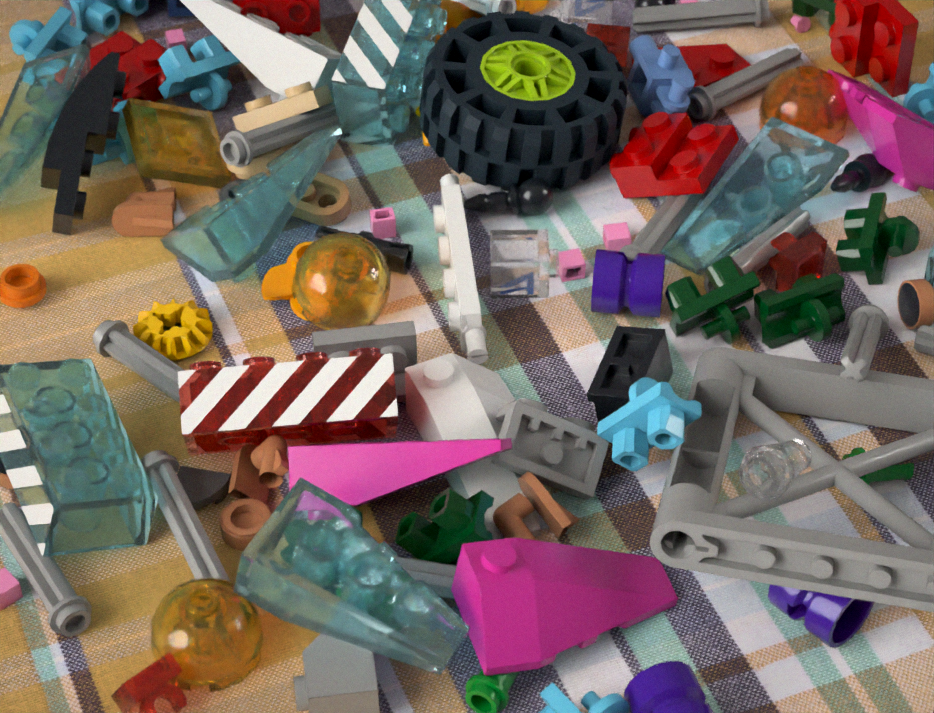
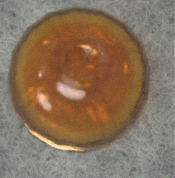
[759,66,849,152]

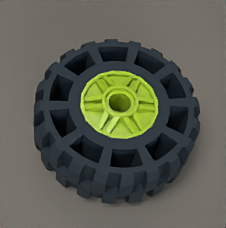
[419,11,628,192]

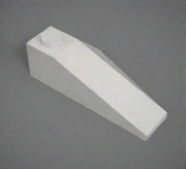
[180,0,351,101]
[405,353,541,540]

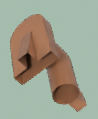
[112,187,177,237]
[228,434,289,504]
[493,472,579,541]

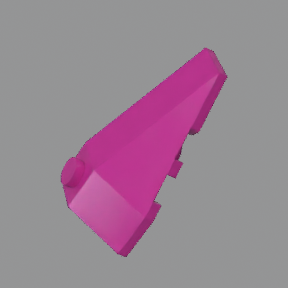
[825,69,934,192]
[288,438,512,521]
[451,537,678,676]

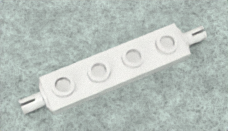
[433,174,488,364]

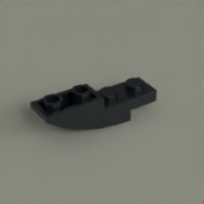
[41,52,127,235]

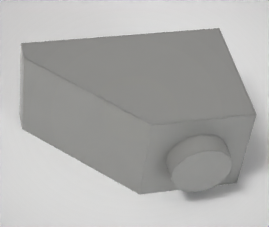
[293,599,380,713]

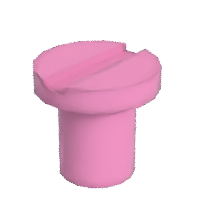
[790,15,811,33]

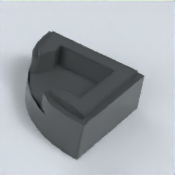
[177,466,231,510]

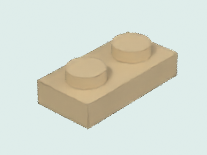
[232,81,333,133]

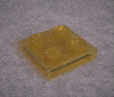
[122,98,232,189]

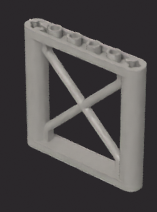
[650,347,934,612]

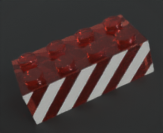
[177,347,398,455]

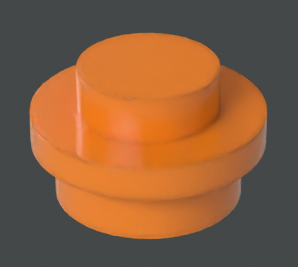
[0,264,47,308]

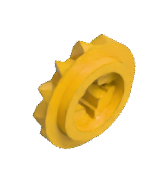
[133,297,213,360]

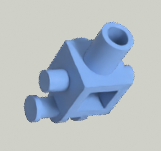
[627,35,695,117]

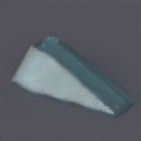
[0,44,91,204]
[661,117,850,276]
[160,125,342,283]
[233,477,470,675]

